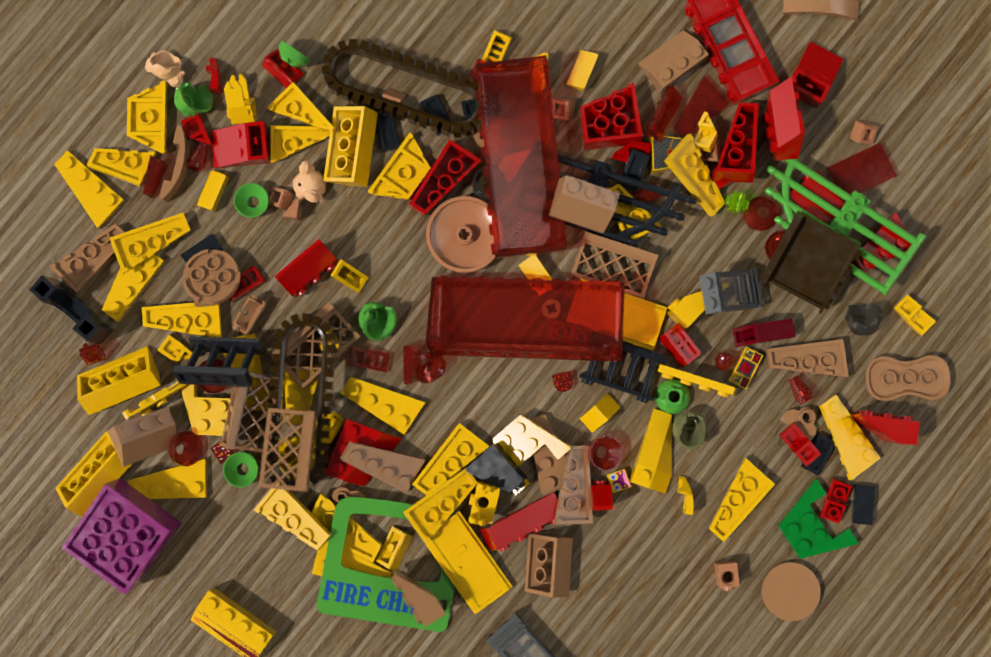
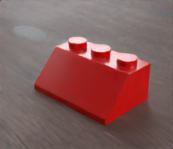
[274,239,338,297]

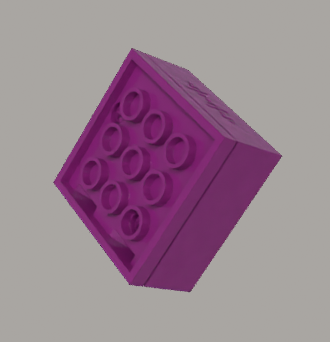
[62,478,182,594]

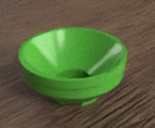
[278,40,311,68]
[234,183,269,218]
[655,379,690,414]
[223,452,259,488]

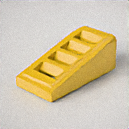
[480,30,512,73]

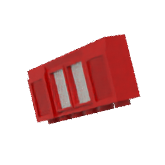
[684,0,779,106]

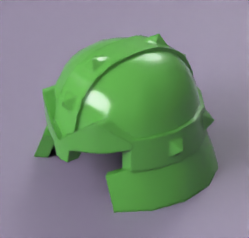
[174,81,213,117]
[358,301,397,341]

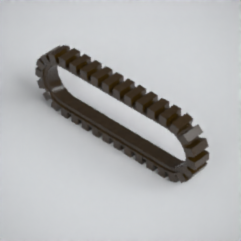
[322,39,488,138]
[266,313,336,492]

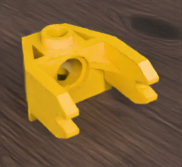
[224,73,257,125]
[469,482,500,526]

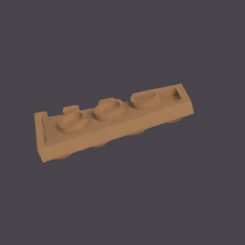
[49,224,125,293]
[766,339,849,377]
[529,415,566,494]
[340,441,425,493]
[554,446,593,525]

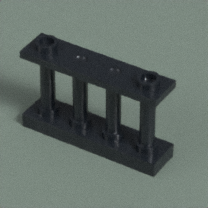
[578,333,667,403]
[173,336,266,388]

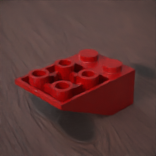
[791,41,843,108]
[211,121,271,169]
[850,411,920,446]

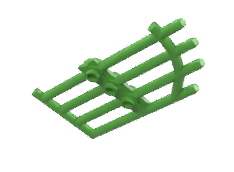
[765,154,926,295]

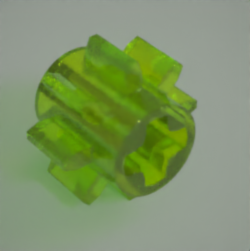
[724,191,750,214]

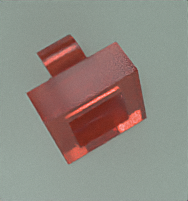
[79,343,106,365]

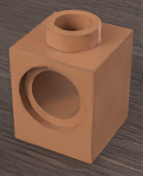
[714,560,740,591]

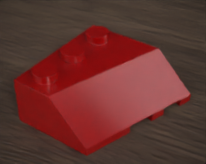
[762,76,805,161]
[580,82,643,151]
[325,419,402,486]

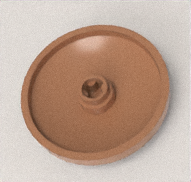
[426,196,503,273]

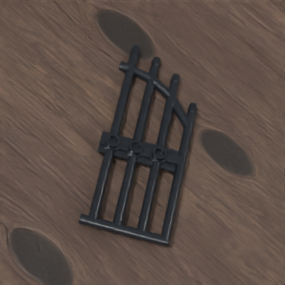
[513,141,697,247]

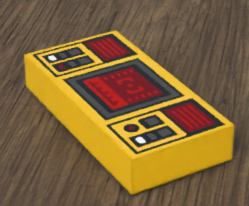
[728,347,763,390]

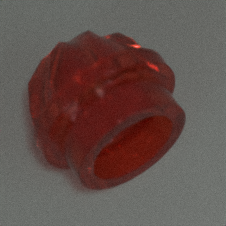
[714,352,734,371]

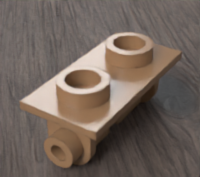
[232,294,267,336]

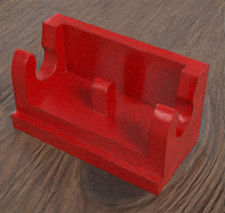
[658,323,702,368]

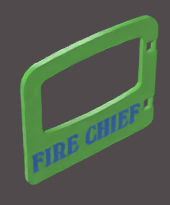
[317,497,455,632]

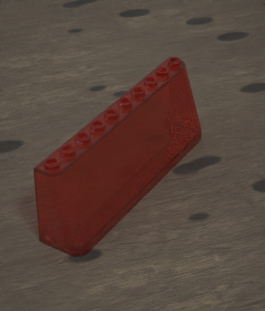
[473,55,568,258]
[425,275,625,362]

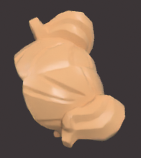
[145,50,185,87]
[293,160,326,203]

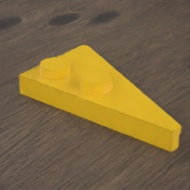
[267,82,336,133]
[271,125,330,163]
[122,382,188,419]

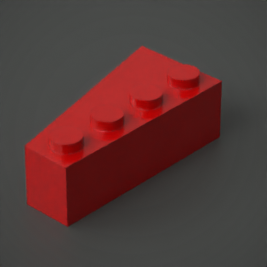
[714,102,759,183]
[408,139,482,216]
[479,492,558,552]

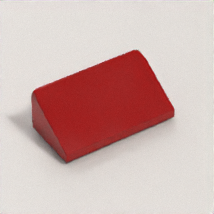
[262,49,304,88]

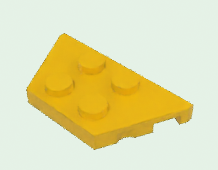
[127,81,168,154]
[367,133,431,200]

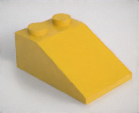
[666,282,729,329]

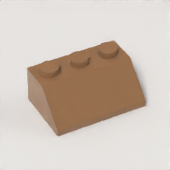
[638,30,709,94]
[549,175,620,233]
[108,407,177,467]
[524,533,573,598]

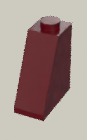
[732,318,796,347]

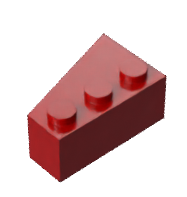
[851,213,912,272]

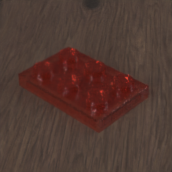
[827,142,897,202]

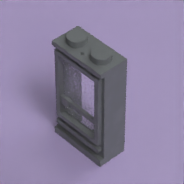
[699,269,764,314]
[486,612,556,657]

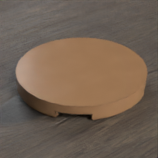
[182,249,241,305]
[761,562,821,621]

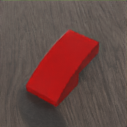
[779,422,821,467]

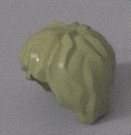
[672,411,707,450]

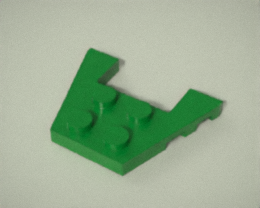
[777,479,859,559]

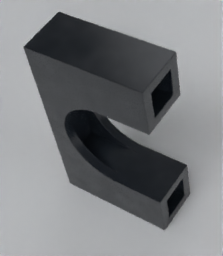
[29,275,114,344]

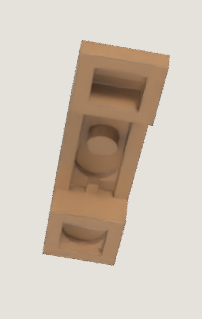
[782,0,859,20]
[159,125,190,202]

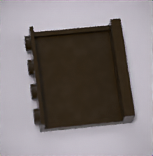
[759,210,862,314]

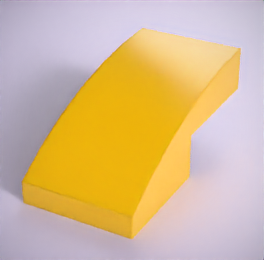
[894,294,936,337]

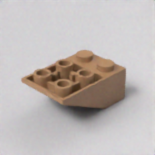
[391,569,446,627]

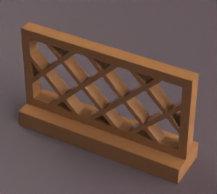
[571,231,659,298]
[271,302,361,389]
[221,372,278,453]
[259,408,317,492]

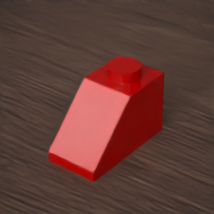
[591,480,614,510]

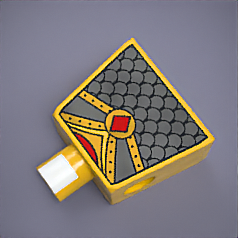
[650,135,682,174]

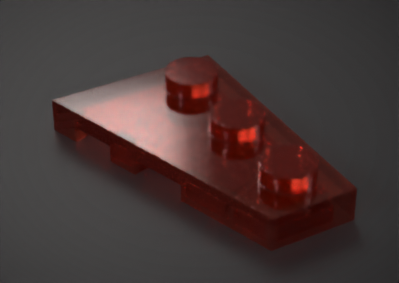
[673,75,729,138]

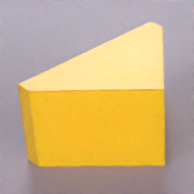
[331,260,369,293]
[579,393,621,433]

